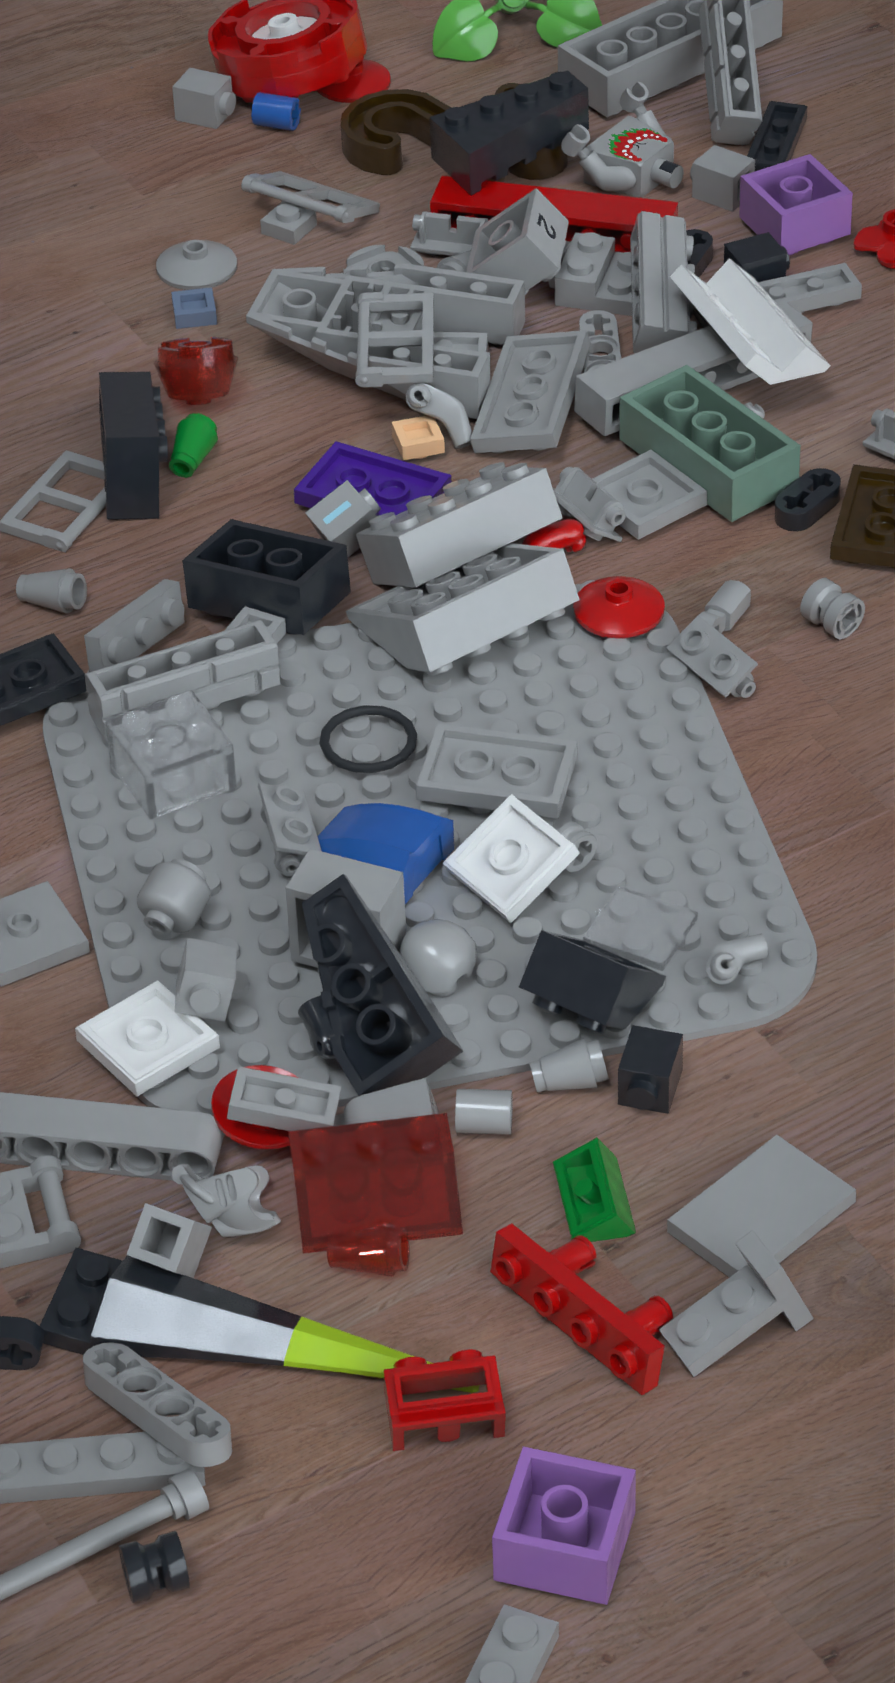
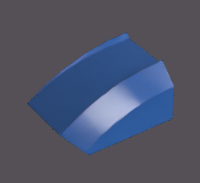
[317,803,454,904]

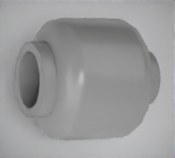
[137,859,210,935]

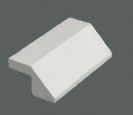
[670,259,831,385]

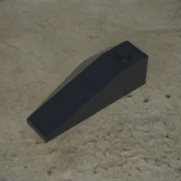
[302,874,463,1096]

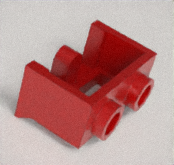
[384,1349,506,1451]

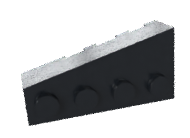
[429,70,589,195]
[99,372,168,519]

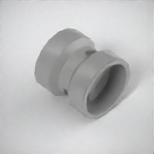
[800,578,865,640]

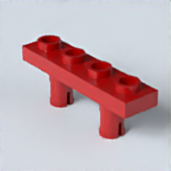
[490,1223,673,1395]

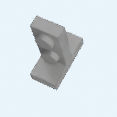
[659,1230,814,1377]

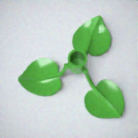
[432,0,602,62]

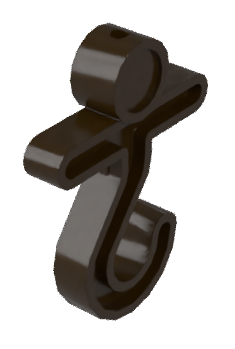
[340,83,568,182]

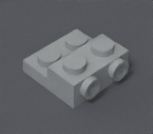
[549,232,632,316]

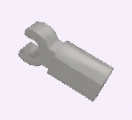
[699,580,751,634]

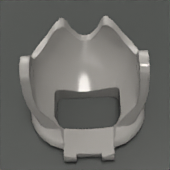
[171,1163,281,1237]

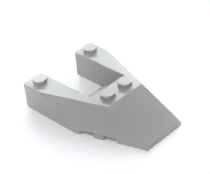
[246,263,525,419]

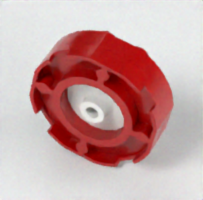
[208,0,367,102]

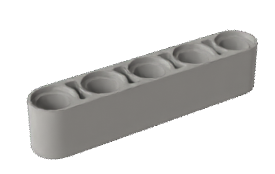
[0,1092,224,1181]

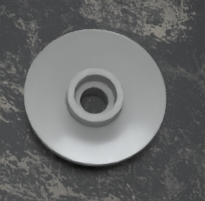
[156,240,237,290]

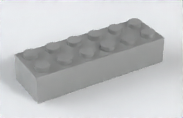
[558,0,783,117]

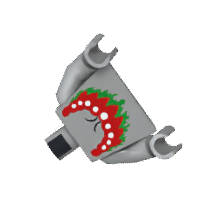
[561,82,684,198]

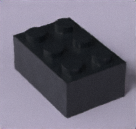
[182,519,351,635]

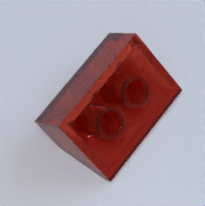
[288,1113,463,1254]

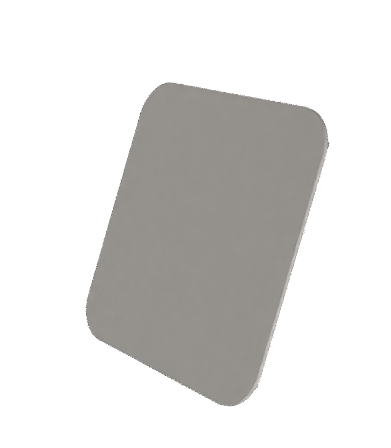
[43,580,817,1115]

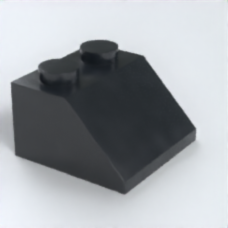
[519,930,666,1033]

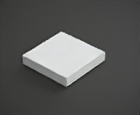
[443,794,580,923]
[75,980,220,1096]

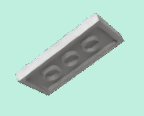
[470,330,591,453]

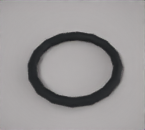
[319,705,418,773]

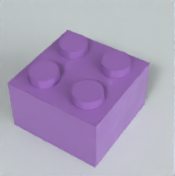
[739,154,853,255]
[492,1447,636,1605]

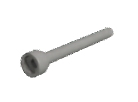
[0,1468,209,1601]

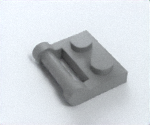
[0,1155,81,1268]

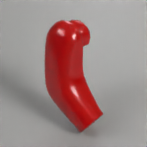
[522,519,586,552]

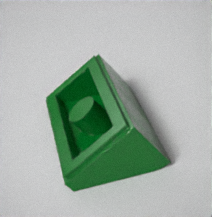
[553,1137,636,1242]

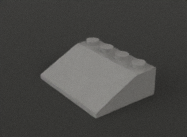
[346,543,580,676]

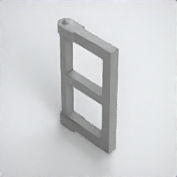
[241,171,380,223]
[355,292,434,387]
[0,450,106,552]

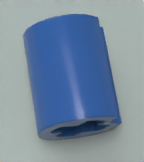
[251,92,301,131]

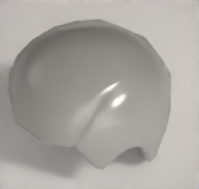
[399,919,477,994]

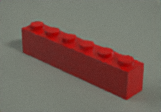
[430,175,678,253]

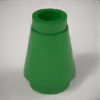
[169,413,218,478]

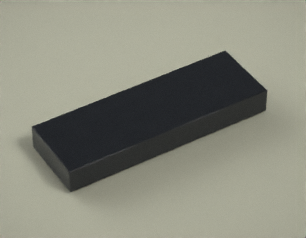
[747,101,808,171]

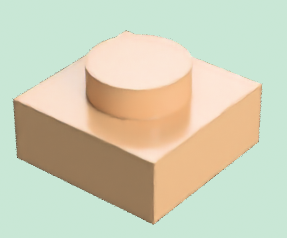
[392,415,445,461]

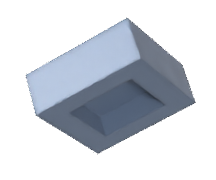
[171,287,217,329]

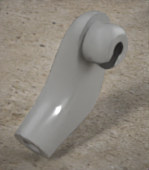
[406,383,473,449]

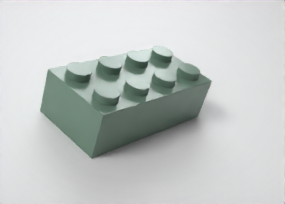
[620,365,801,522]

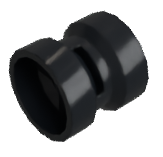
[119,1531,190,1603]

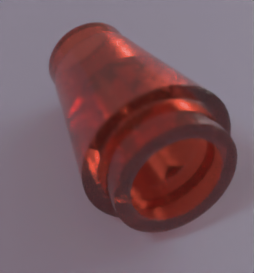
[327,1223,410,1277]

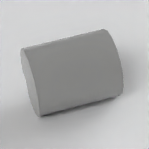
[455,1089,513,1135]

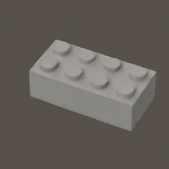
[356,462,563,587]

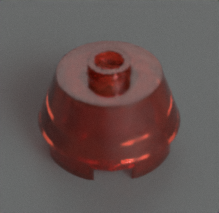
[154,337,239,405]

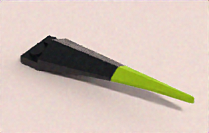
[40,1248,480,1393]

